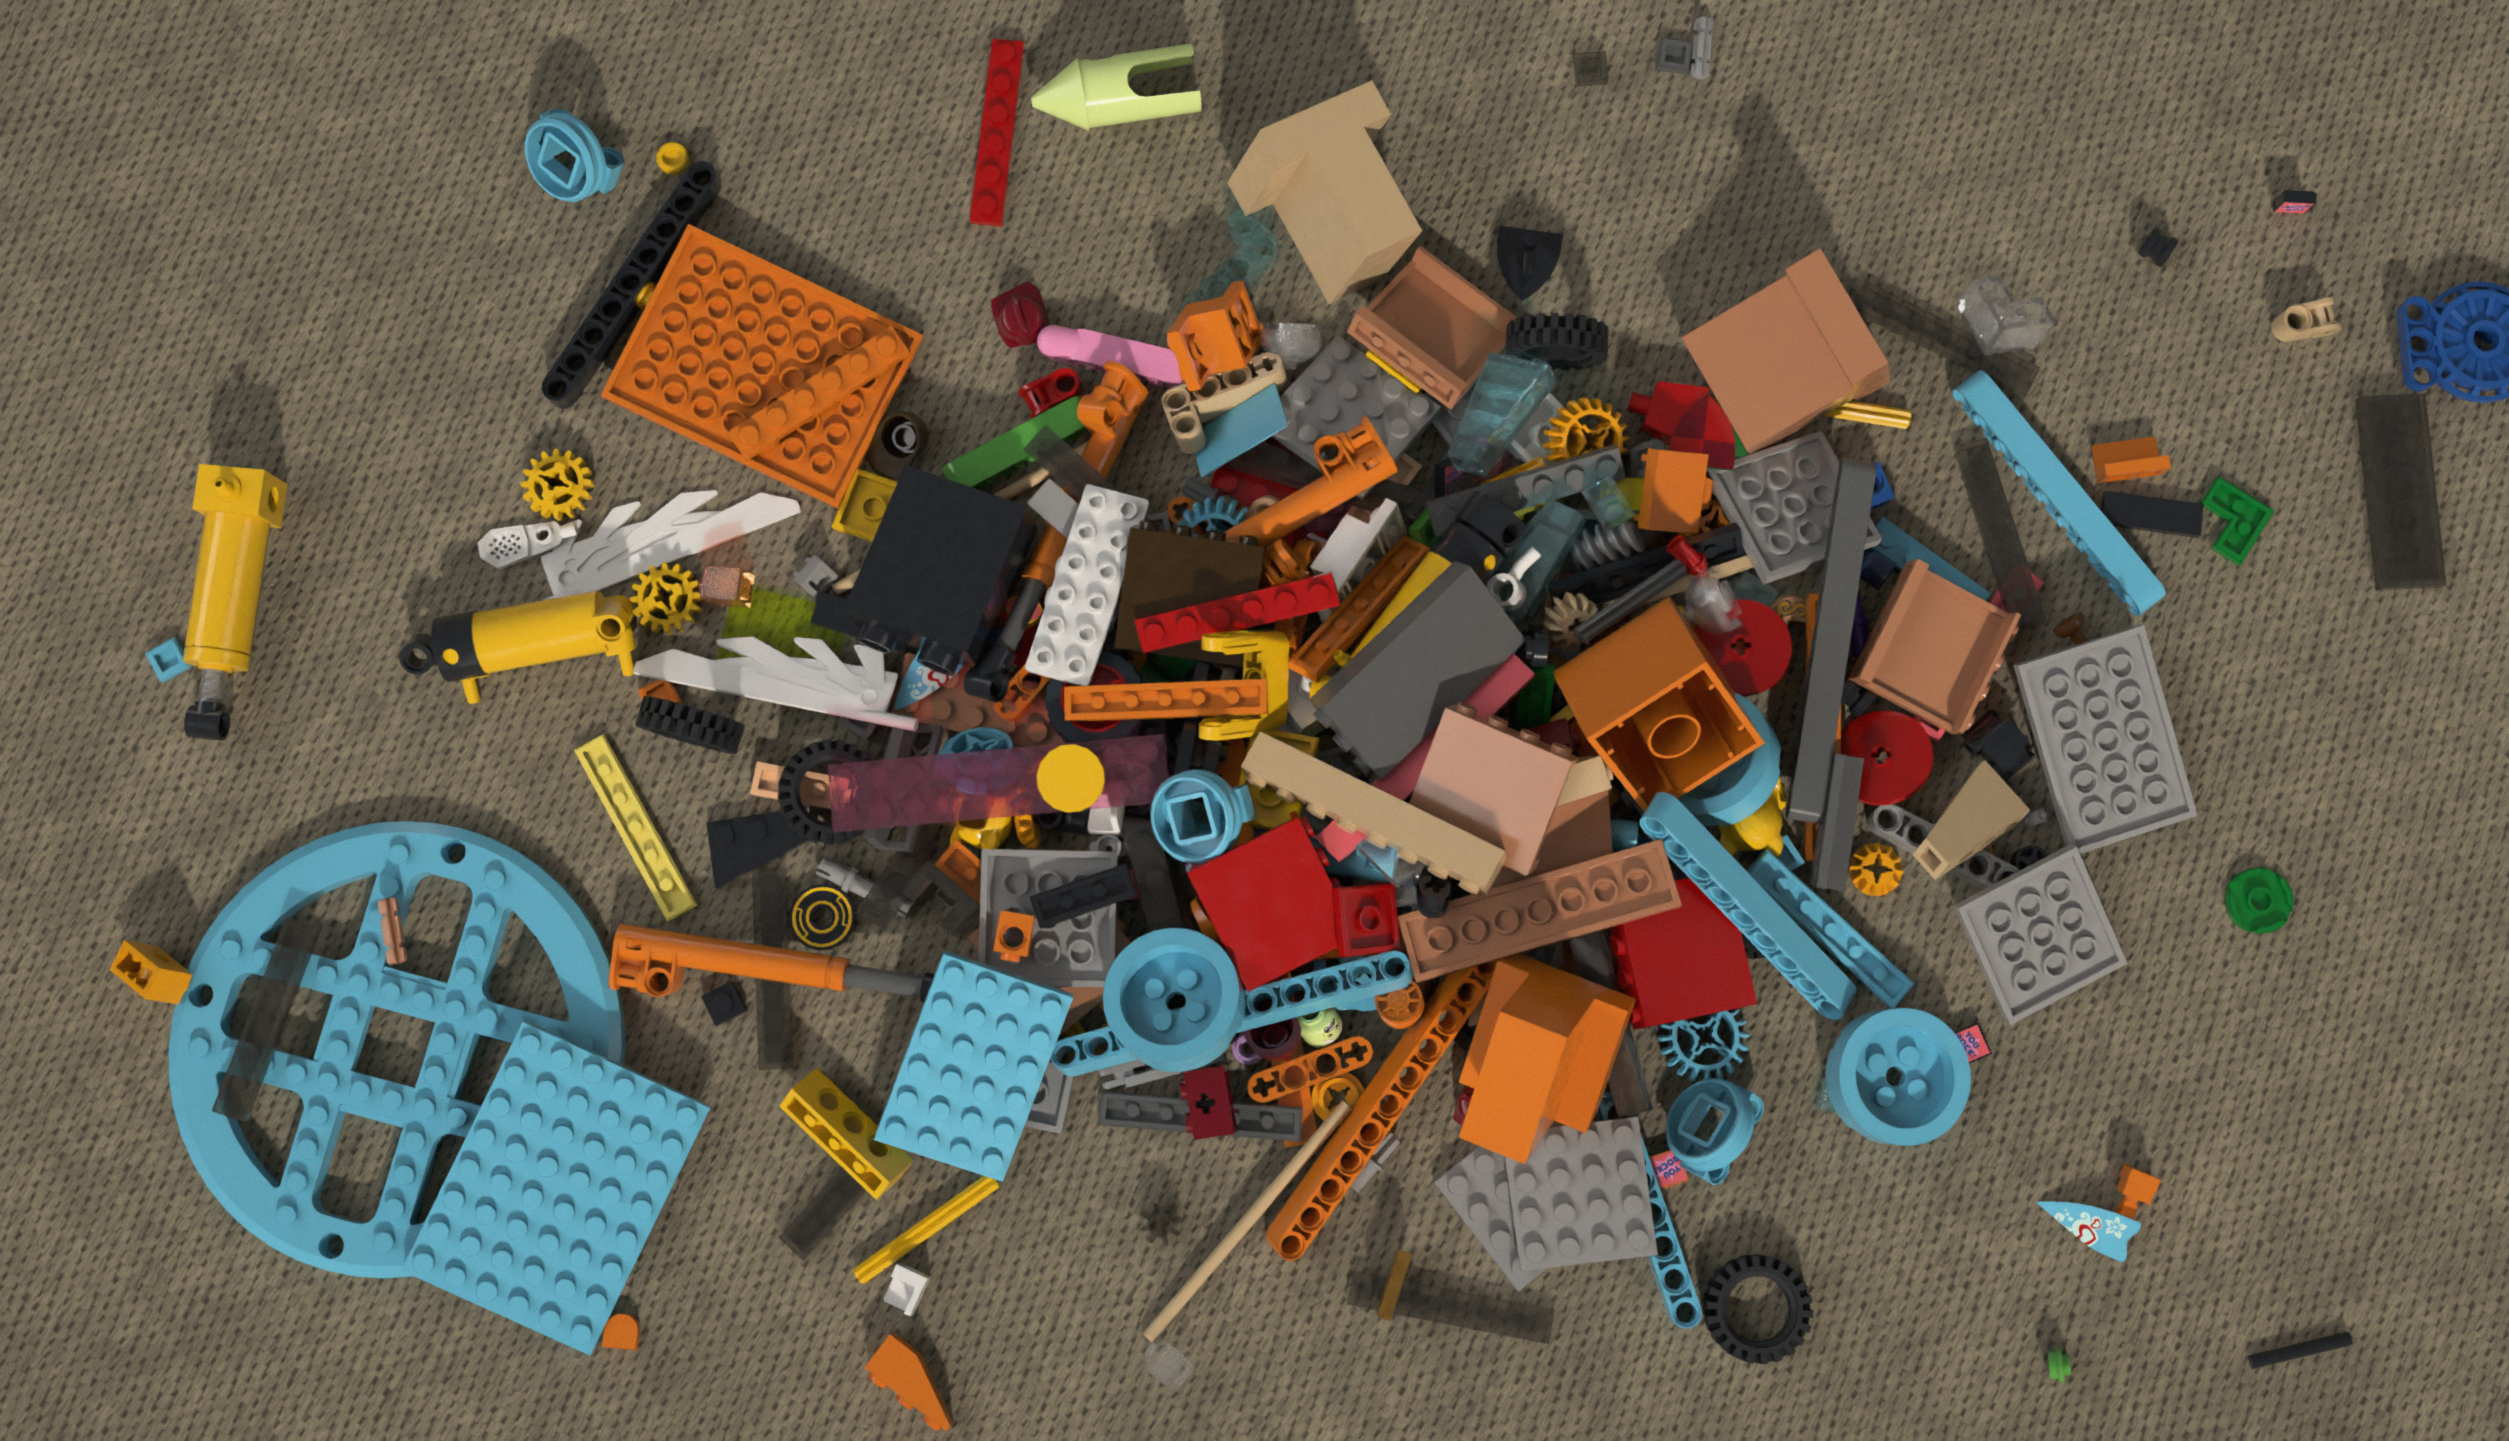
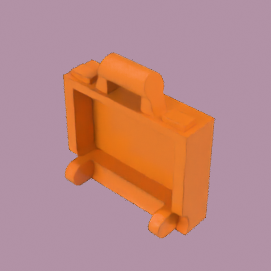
[1633,448,1713,534]

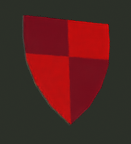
[1669,395,1735,471]

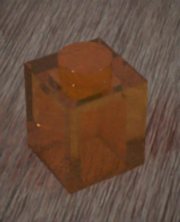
[699,566,755,608]

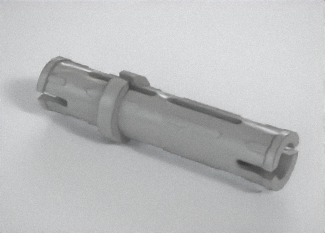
[816,855,915,919]

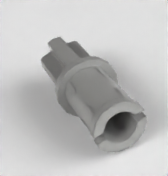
[1351,1131,1400,1193]

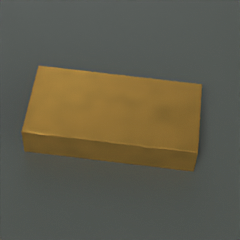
[1376,1249,1412,1321]

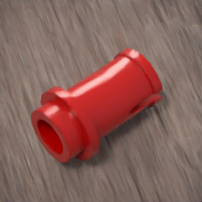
[1667,535,1708,577]

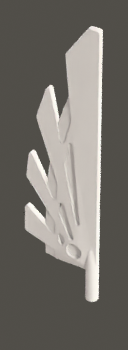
[541,490,801,600]
[633,636,918,732]

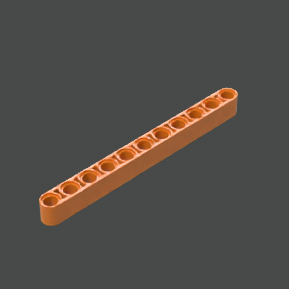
[1266,960,1498,1261]

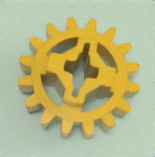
[520,448,595,521]
[630,562,704,635]

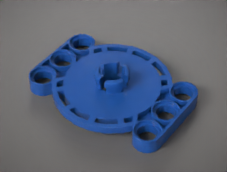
[2396,281,2509,403]

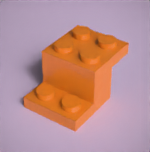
[1167,280,1264,392]

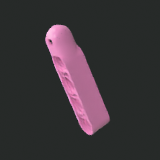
[1037,325,1186,389]

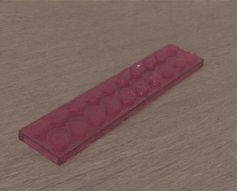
[828,734,1169,832]

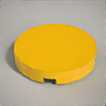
[1037,744,1105,813]

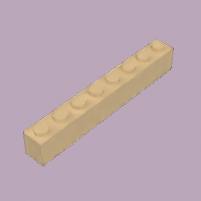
[1241,731,1506,895]

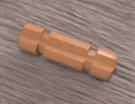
[378,897,407,964]

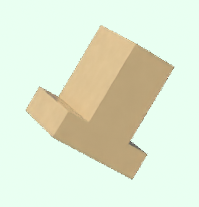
[1227,80,1422,304]

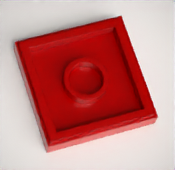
[1332,882,1401,957]

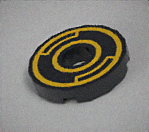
[789,884,857,951]

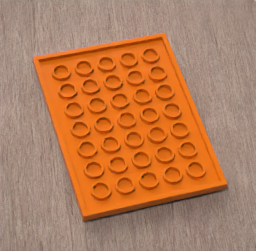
[601,224,924,509]

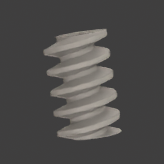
[1571,515,1645,573]

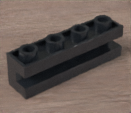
[1174,660,1242,802]

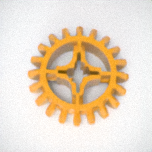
[1542,398,1631,465]

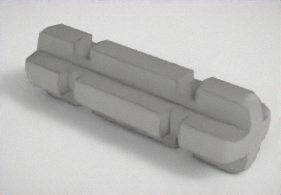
[1691,16,1714,80]

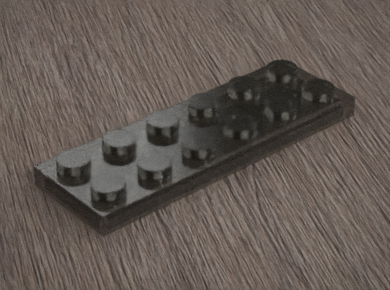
[2355,393,2447,591]

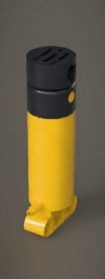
[1309,491,1528,698]

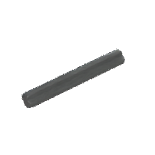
[1575,560,1687,643]

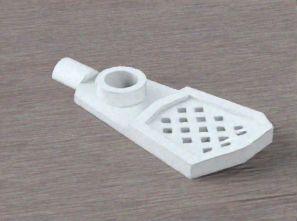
[478,521,578,570]

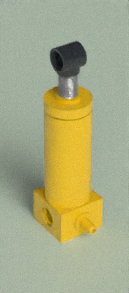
[183,464,288,741]

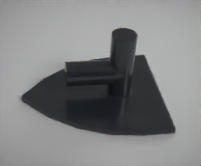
[1497,226,1563,301]

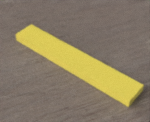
[574,734,698,922]

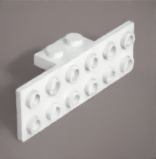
[1025,484,1149,686]

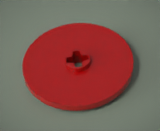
[1694,599,1792,697]
[1841,711,1934,806]

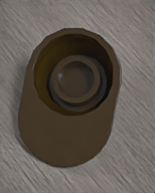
[867,411,929,479]

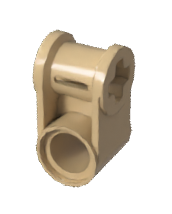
[2271,297,2342,342]

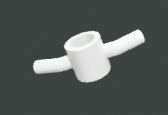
[1486,546,1542,611]

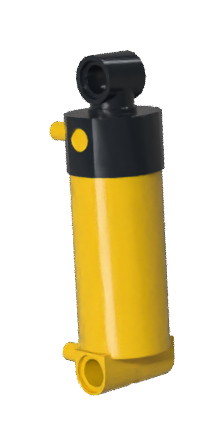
[399,590,636,704]

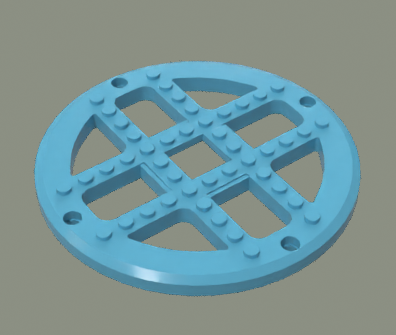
[169,821,626,1278]

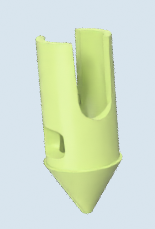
[1031,43,1202,131]

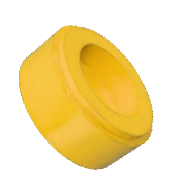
[656,142,690,176]

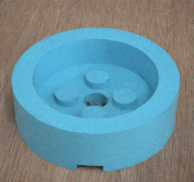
[1678,693,1781,827]
[1103,928,1246,1072]
[1826,1008,1971,1146]

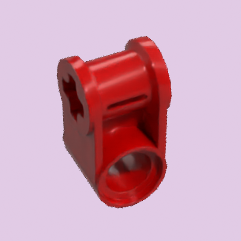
[1018,367,1083,419]

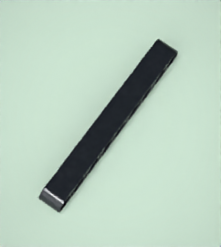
[542,161,722,409]

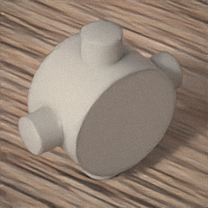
[2023,808,2050,827]

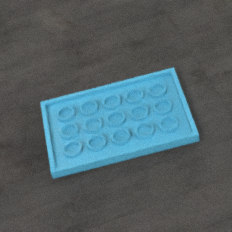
[874,950,1073,1182]

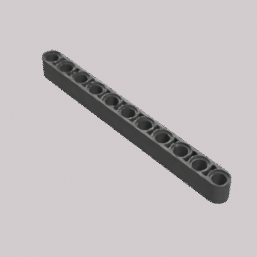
[1786,458,1876,824]

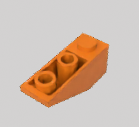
[864,1332,954,1431]

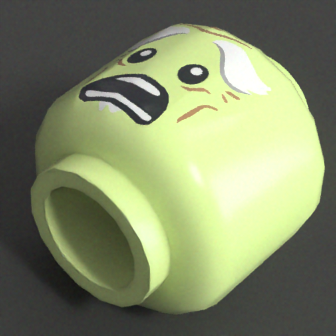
[1296,1007,1343,1048]

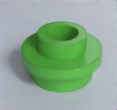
[2048,1347,2071,1383]

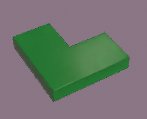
[2200,476,2275,566]

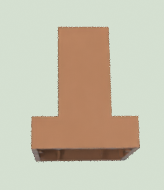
[1681,248,1891,454]

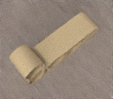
[1162,352,1288,454]

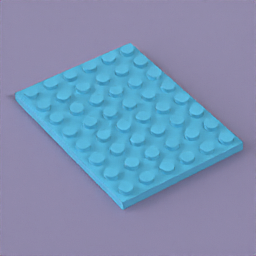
[401,1020,712,1355]

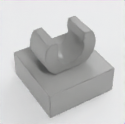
[793,555,839,601]

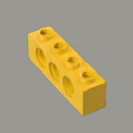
[779,1068,914,1200]

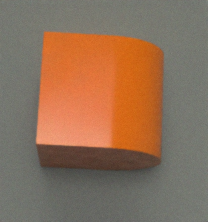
[1553,596,1765,812]

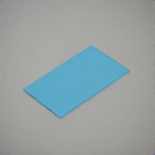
[1195,383,1288,478]

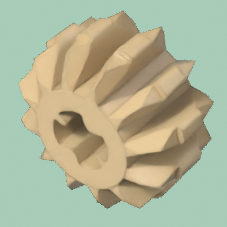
[1542,592,1598,650]

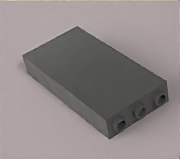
[1309,561,1526,780]

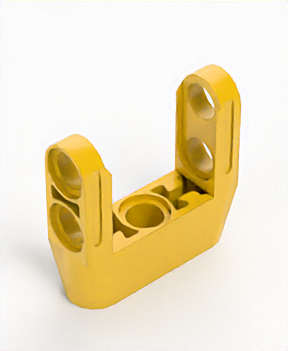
[1198,630,1290,741]

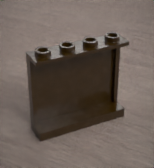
[1114,520,1267,667]

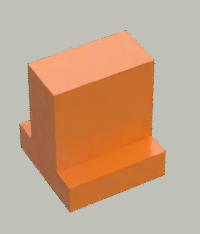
[1459,954,1636,1164]

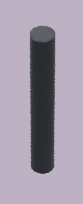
[2248,1332,2353,1369]

